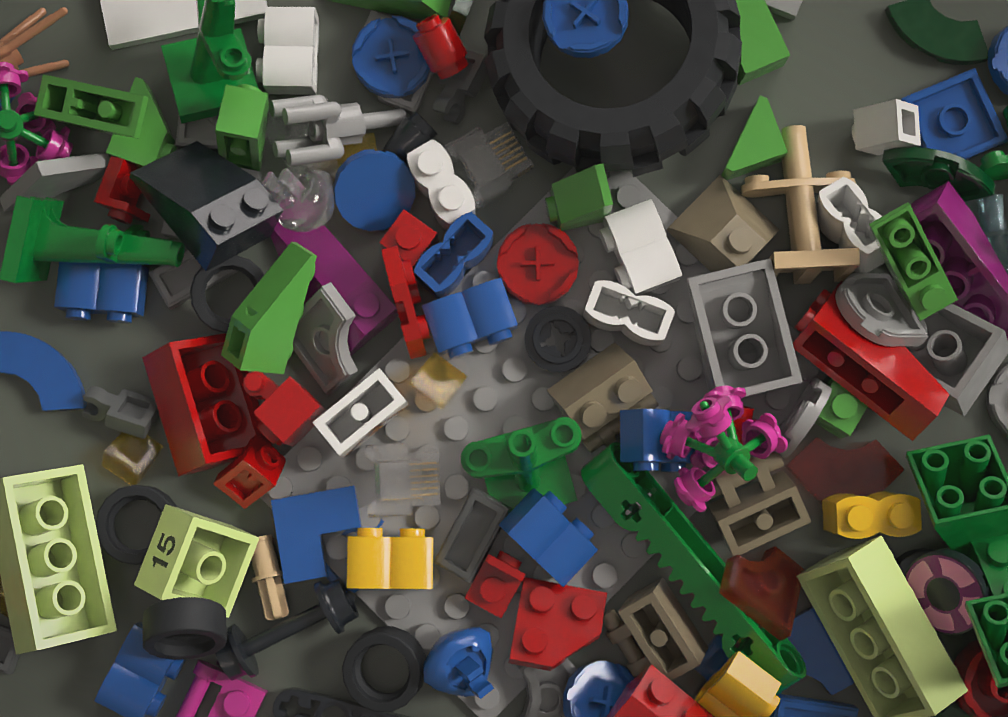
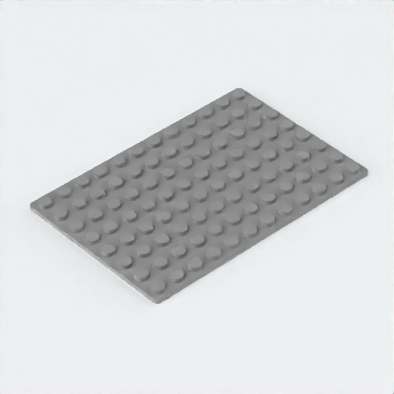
[260,167,828,717]

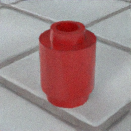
[413,14,469,79]

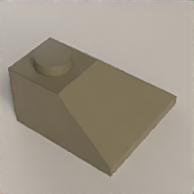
[667,175,779,272]

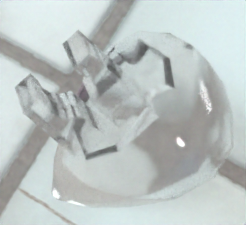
[261,168,335,232]

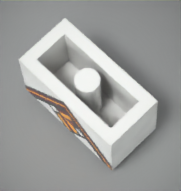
[312,368,409,458]

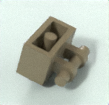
[547,342,659,454]
[708,452,811,558]
[603,577,708,681]

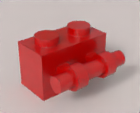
[243,371,327,447]

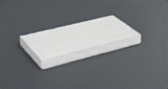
[100,0,268,50]

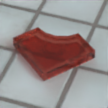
[785,437,905,505]
[719,546,805,640]

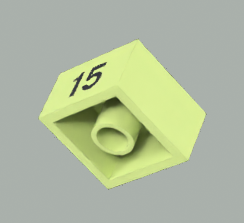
[134,504,259,618]

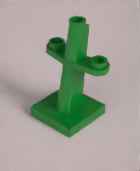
[161,0,258,124]
[0,195,185,283]
[461,417,582,512]

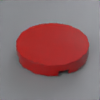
[497,223,579,306]

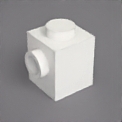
[852,99,921,155]

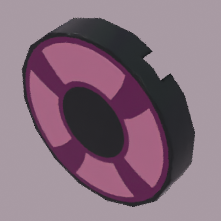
[904,548,991,635]

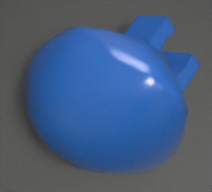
[423,627,494,699]

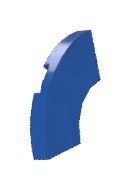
[0,331,87,412]

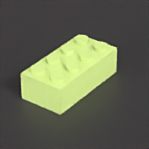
[0,464,117,655]
[796,536,968,717]

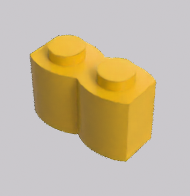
[822,491,922,539]
[347,528,434,589]
[694,651,782,717]

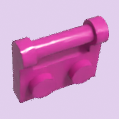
[176,660,268,717]

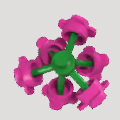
[0,62,73,186]
[660,385,788,512]

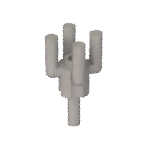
[269,95,406,166]

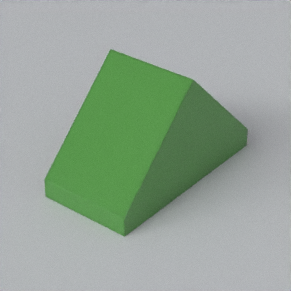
[721,95,788,180]

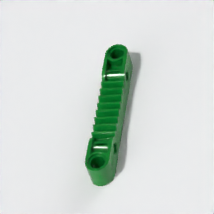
[581,442,807,695]

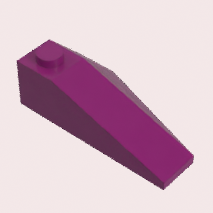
[911,181,1008,340]
[271,191,398,356]

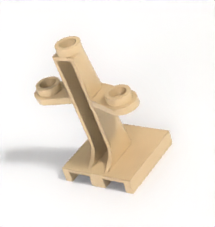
[741,125,860,284]

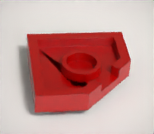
[381,246,431,359]
[508,577,607,671]

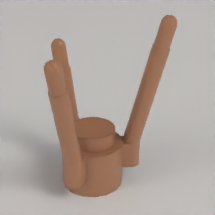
[0,7,69,77]

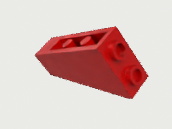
[793,281,950,441]

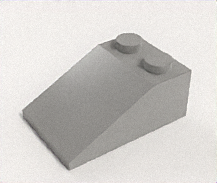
[687,258,803,398]
[893,280,1008,417]

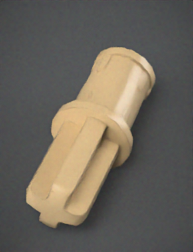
[251,535,289,621]

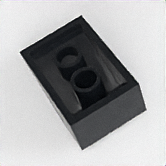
[129,141,283,271]

